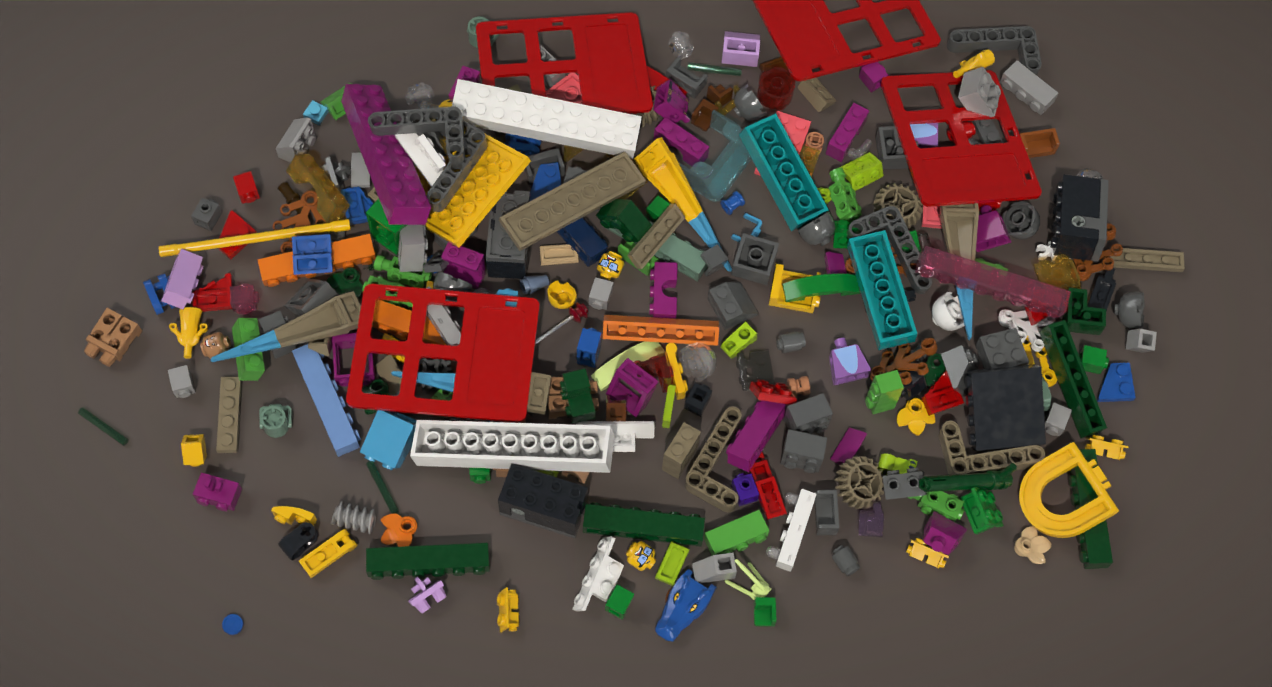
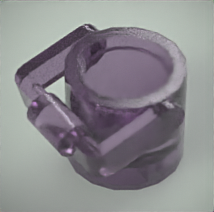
[859,502,884,537]

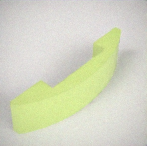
[591,341,665,392]

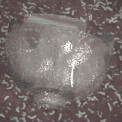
[679,343,717,382]

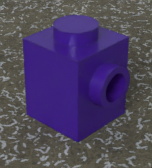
[731,473,759,507]

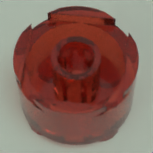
[757,67,795,110]

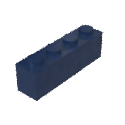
[556,217,608,267]

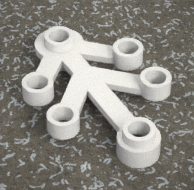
[998,309,1055,352]

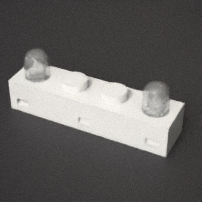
[766,489,816,572]

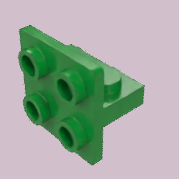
[960,487,1004,535]

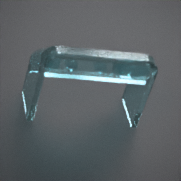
[678,110,752,202]

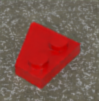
[218,210,257,260]

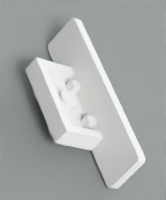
[394,133,451,187]
[576,421,655,452]
[573,536,624,611]

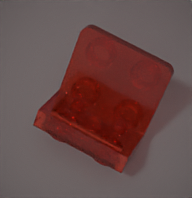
[634,356,674,393]

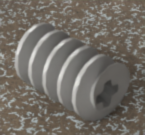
[331,501,376,535]

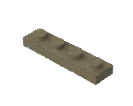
[627,204,685,269]
[1108,247,1185,272]
[216,377,242,453]

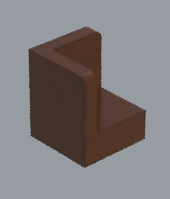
[707,84,733,109]
[691,99,719,132]
[606,395,626,421]

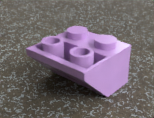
[722,31,760,67]

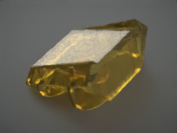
[1033,254,1081,297]

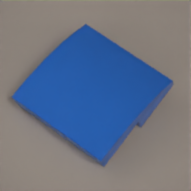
[292,234,333,275]

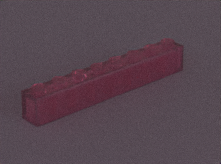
[915,246,1071,318]

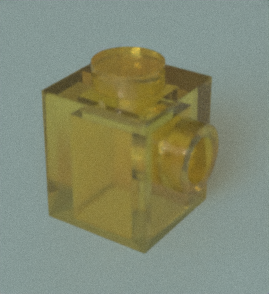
[799,145,820,178]

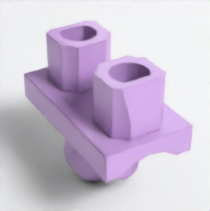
[408,577,447,613]

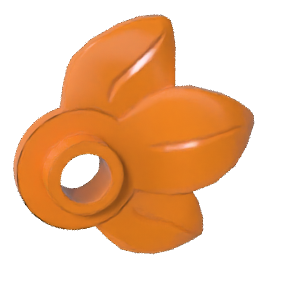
[381,513,418,547]

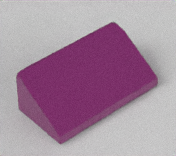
[824,252,846,274]
[830,428,867,465]

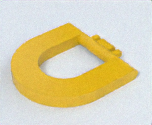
[1019,442,1119,538]

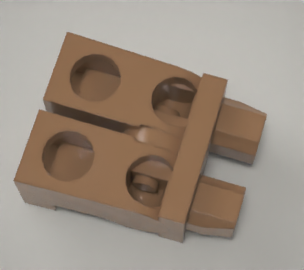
[84,308,142,367]
[548,377,599,419]

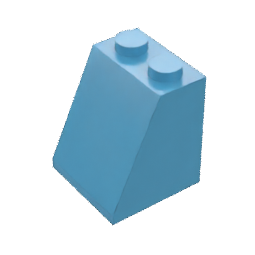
[360,410,417,470]

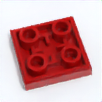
[749,380,797,405]

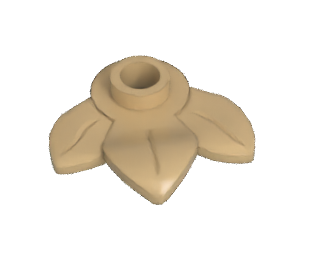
[1014,526,1051,564]

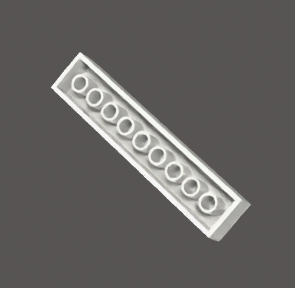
[452,79,642,159]
[410,420,615,473]

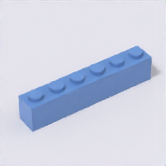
[292,344,361,457]

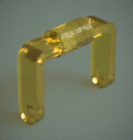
[715,85,739,117]

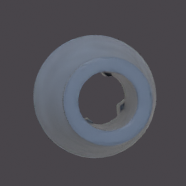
[520,274,549,295]

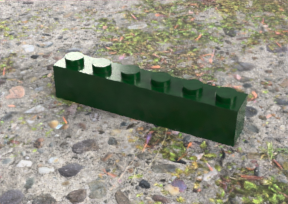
[1039,320,1107,439]
[1068,449,1113,569]
[583,502,705,547]
[366,543,490,580]

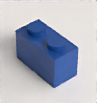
[577,328,602,368]

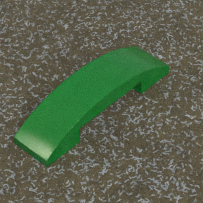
[782,274,860,302]

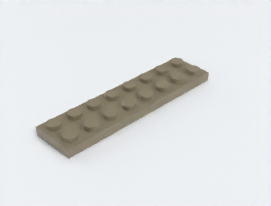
[499,152,646,251]

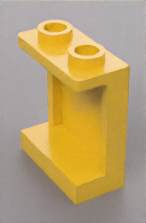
[769,264,821,313]

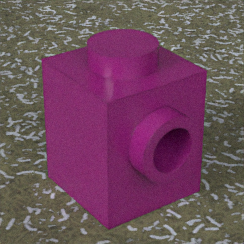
[859,62,888,93]

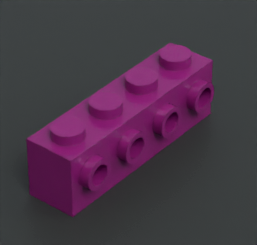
[726,400,786,472]

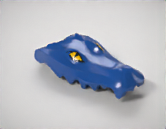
[655,569,717,642]

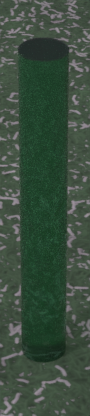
[688,62,742,76]
[78,407,129,446]
[366,461,399,514]

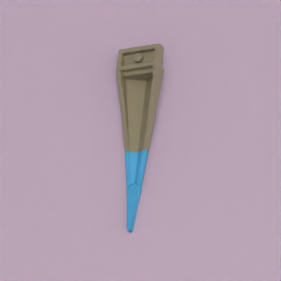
[940,203,979,340]
[211,291,361,362]
[391,371,551,415]

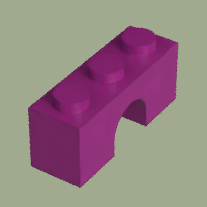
[826,103,869,162]
[654,117,709,170]
[649,262,677,319]

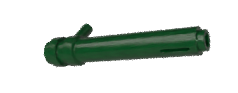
[919,463,1017,492]

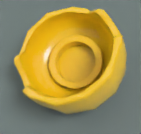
[547,280,577,309]

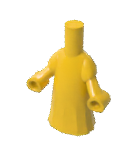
[953,49,995,78]
[169,307,208,359]

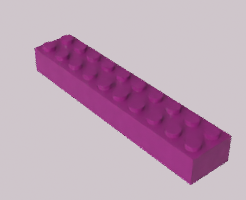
[341,84,431,225]

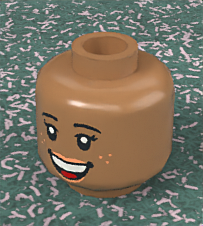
[200,332,231,359]

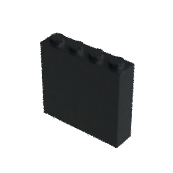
[964,364,1046,451]

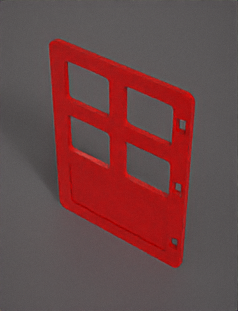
[752,0,941,81]
[476,12,653,114]
[881,70,1042,207]
[346,284,540,423]

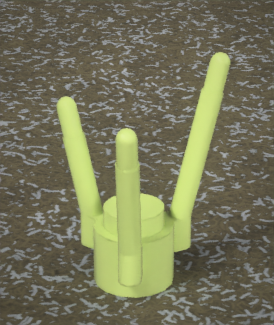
[725,559,772,600]

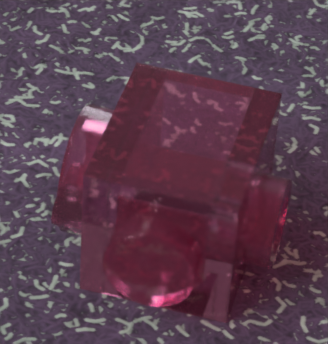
[230,284,260,314]

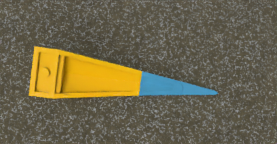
[634,137,732,272]

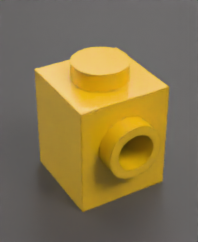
[181,434,207,467]

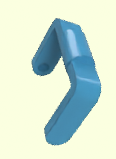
[731,213,762,243]

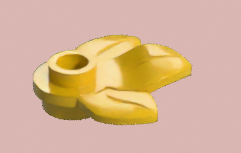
[897,398,935,436]

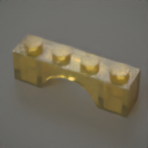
[286,154,350,222]

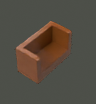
[1020,128,1060,158]

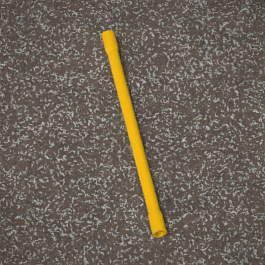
[159,219,351,257]

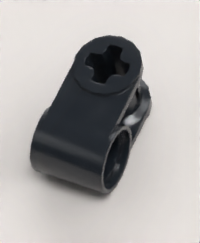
[278,522,318,560]

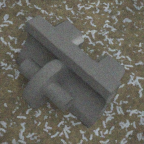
[318,156,351,193]

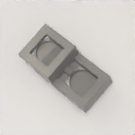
[351,152,371,188]

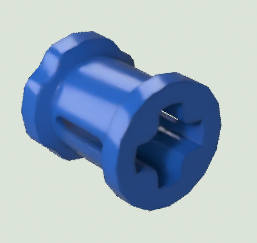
[720,191,745,215]

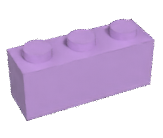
[161,248,203,309]

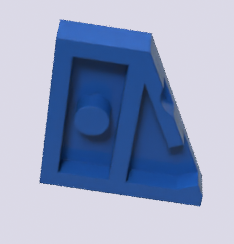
[530,163,561,201]
[340,187,373,225]
[1097,363,1136,402]

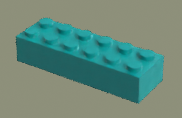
[739,114,829,231]
[847,230,918,350]

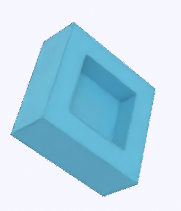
[303,100,329,125]

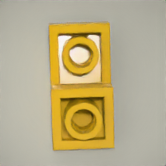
[271,506,317,526]

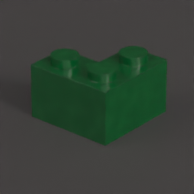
[596,199,652,242]
[1062,288,1106,335]
[560,368,596,424]

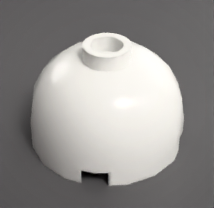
[932,292,965,331]

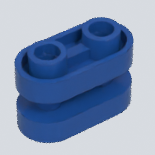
[504,133,542,156]
[143,273,176,315]

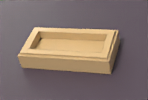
[540,244,579,266]

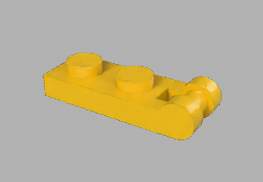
[665,343,688,400]
[299,529,358,578]

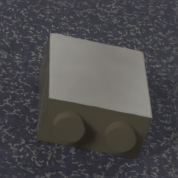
[662,422,701,480]

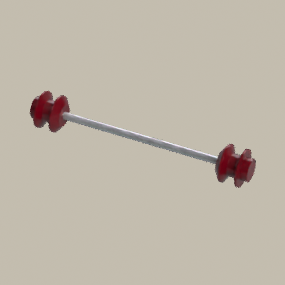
[535,302,588,345]

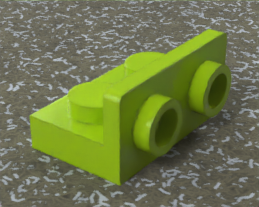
[839,152,884,191]

